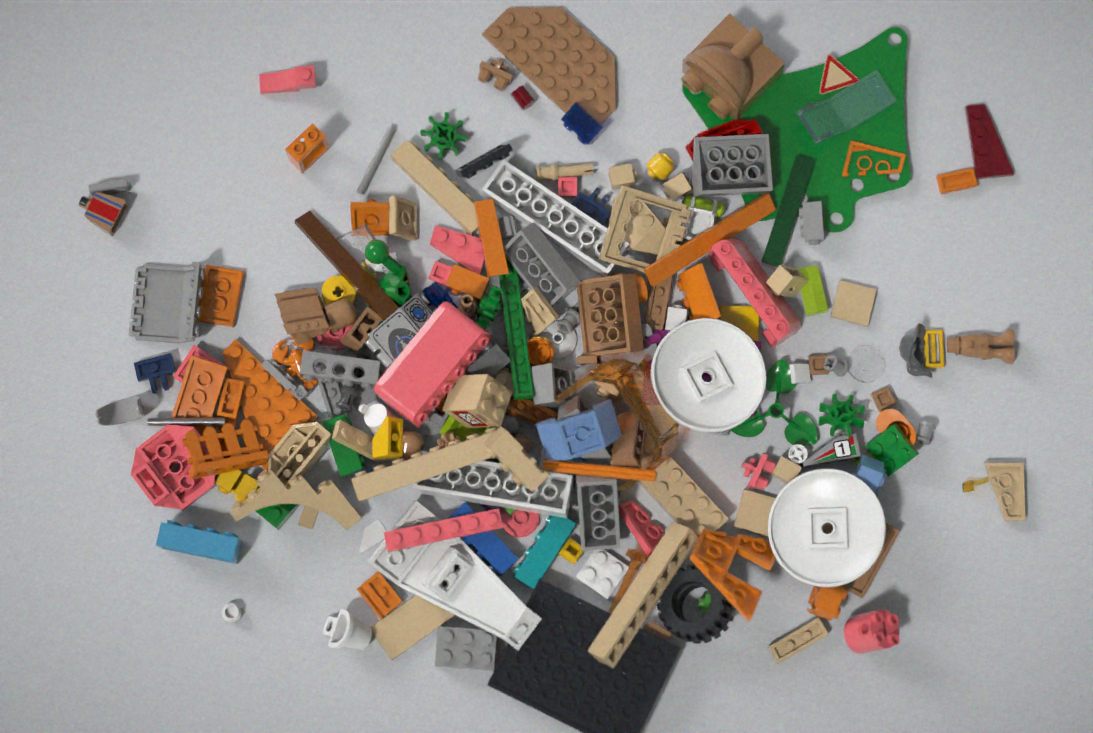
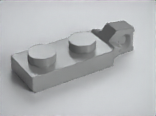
[262,359,309,401]

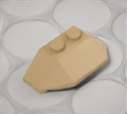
[610,187,666,255]
[268,422,332,486]

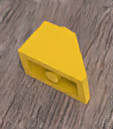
[372,416,403,460]

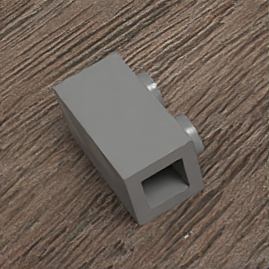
[799,201,824,245]

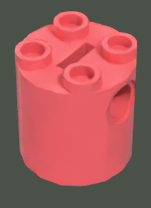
[844,609,900,654]

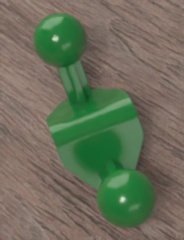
[365,239,412,327]

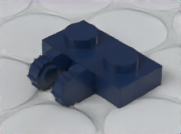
[571,187,611,225]
[134,353,176,394]

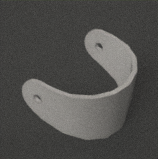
[96,396,145,426]

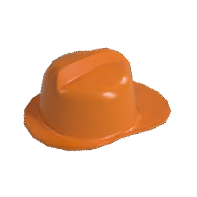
[876,409,916,445]

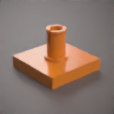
[350,199,390,236]

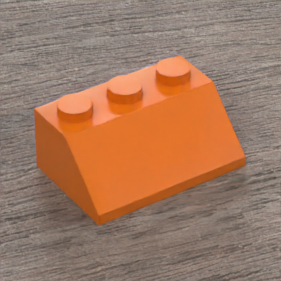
[676,263,721,321]

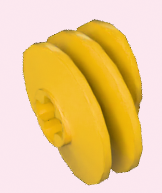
[322,275,356,305]

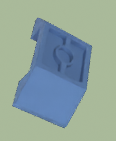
[536,399,622,460]

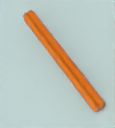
[543,460,657,482]

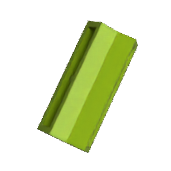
[797,265,828,317]

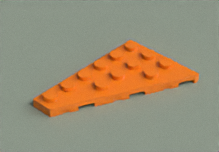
[222,339,319,471]

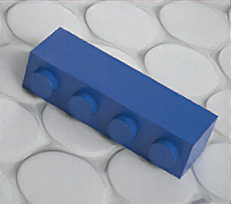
[448,502,518,576]

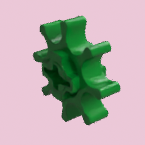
[420,112,467,160]
[476,285,503,330]
[818,394,865,438]

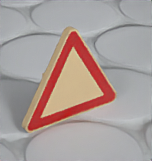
[819,54,859,95]

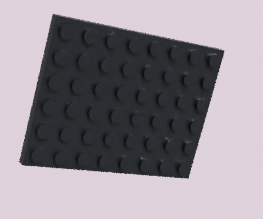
[487,579,680,733]

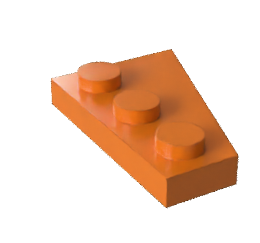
[842,141,906,177]

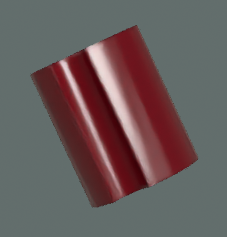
[511,85,535,111]

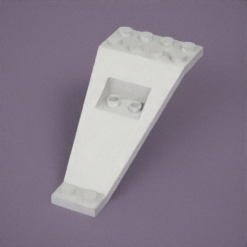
[367,500,542,650]

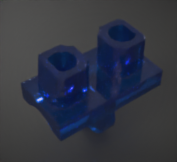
[422,282,458,309]

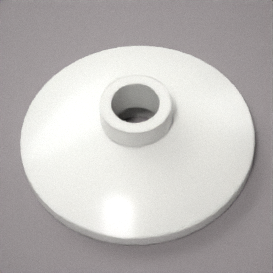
[539,321,577,359]

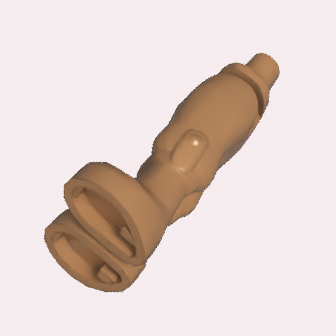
[947,329,1015,364]

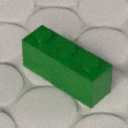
[322,414,365,477]

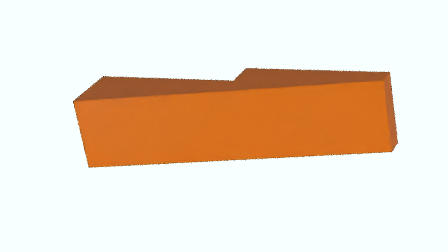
[474,199,509,277]
[215,378,245,459]

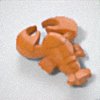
[272,336,318,390]

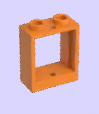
[285,123,330,174]

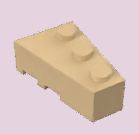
[484,427,550,492]

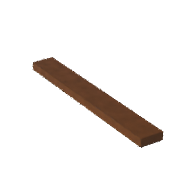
[295,210,399,321]

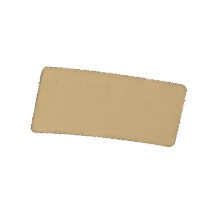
[298,505,319,529]

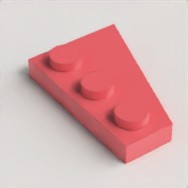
[430,226,485,274]
[618,500,664,556]

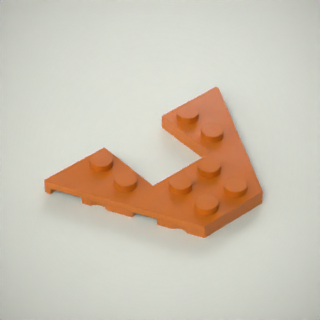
[689,529,776,621]

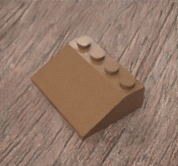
[577,274,644,356]

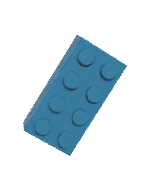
[156,520,243,564]

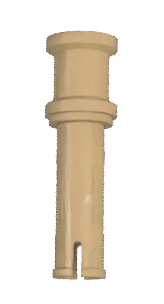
[535,163,593,182]

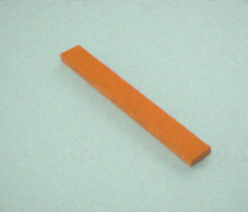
[644,193,776,286]

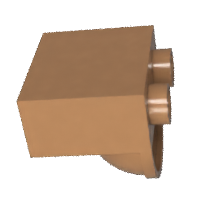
[681,13,785,120]

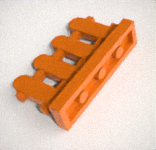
[182,420,269,480]

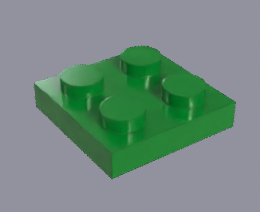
[865,423,919,477]

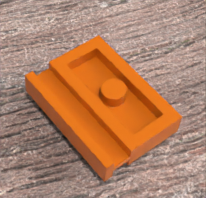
[357,571,403,619]

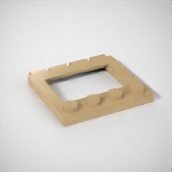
[599,185,692,273]

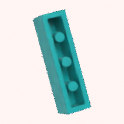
[513,515,576,590]

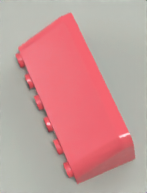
[707,238,801,349]
[374,302,492,428]

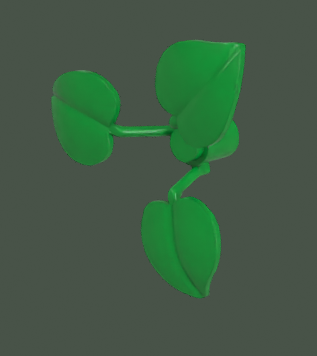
[730,359,817,446]

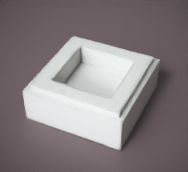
[790,364,811,384]

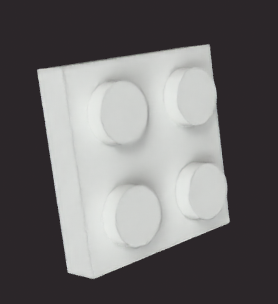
[575,549,630,600]

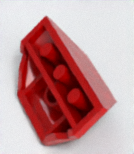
[685,119,763,161]

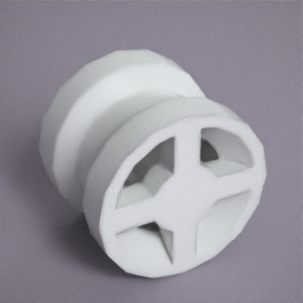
[788,444,808,464]

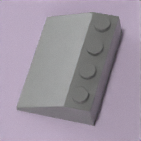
[692,134,773,197]

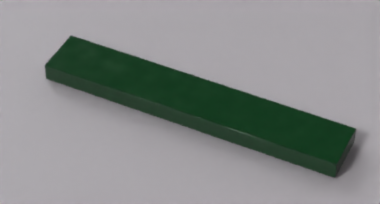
[761,155,814,267]

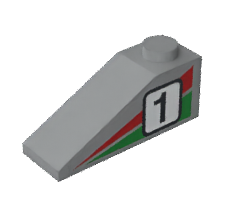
[801,432,861,468]

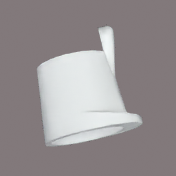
[359,404,399,435]

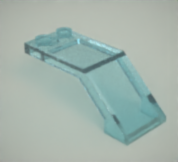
[796,70,897,144]

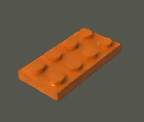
[171,355,229,437]

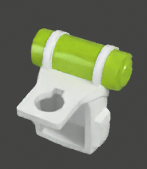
[682,195,725,240]

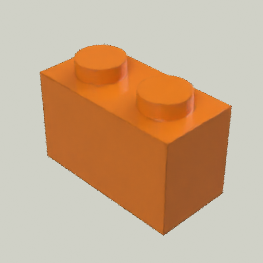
[445,264,490,303]

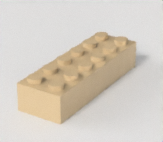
[636,434,729,544]

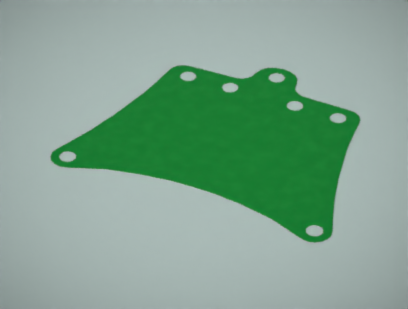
[682,27,911,233]

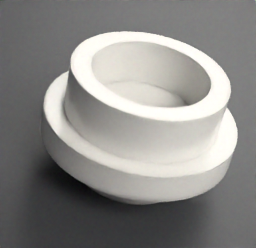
[222,603,242,622]

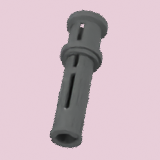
[335,353,369,412]

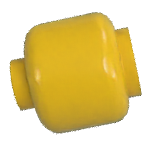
[646,152,674,180]

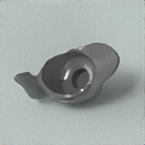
[899,323,932,378]

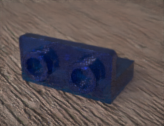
[561,102,604,145]

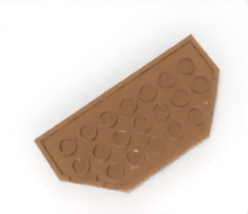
[482,7,616,136]

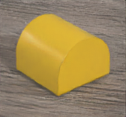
[558,538,584,565]

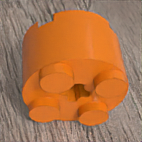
[807,585,848,621]

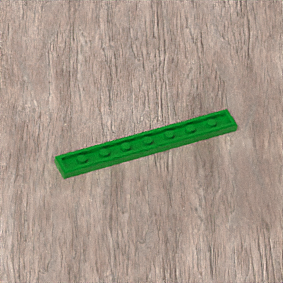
[498,258,534,400]

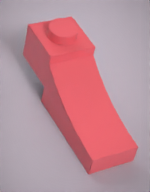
[259,65,316,94]

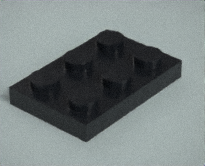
[455,143,513,179]

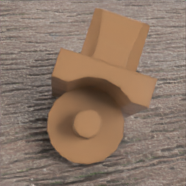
[478,58,512,91]

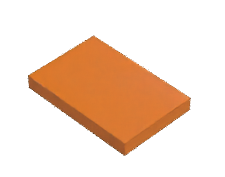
[197,265,245,328]

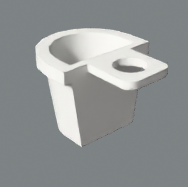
[323,609,372,650]

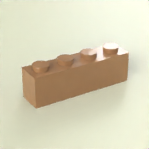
[610,408,647,469]

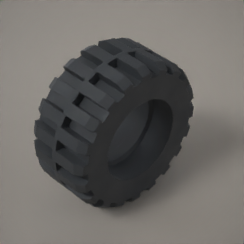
[657,565,736,644]

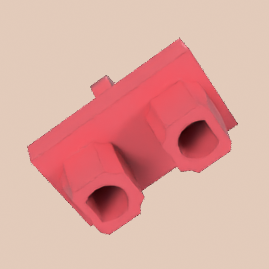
[741,453,776,490]

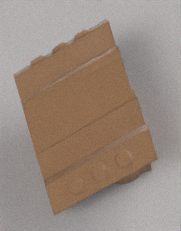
[274,288,332,345]

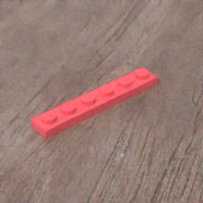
[384,509,503,552]

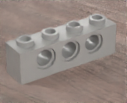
[300,351,380,389]

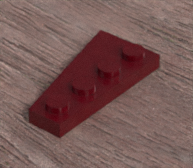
[965,104,1014,180]

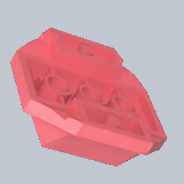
[130,425,216,510]

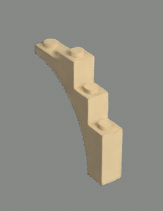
[229,469,361,531]

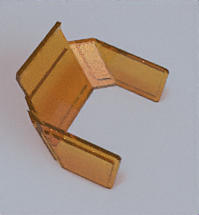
[555,359,679,491]

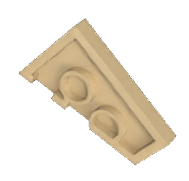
[984,463,1025,521]

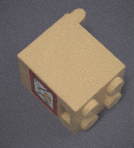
[442,370,512,428]

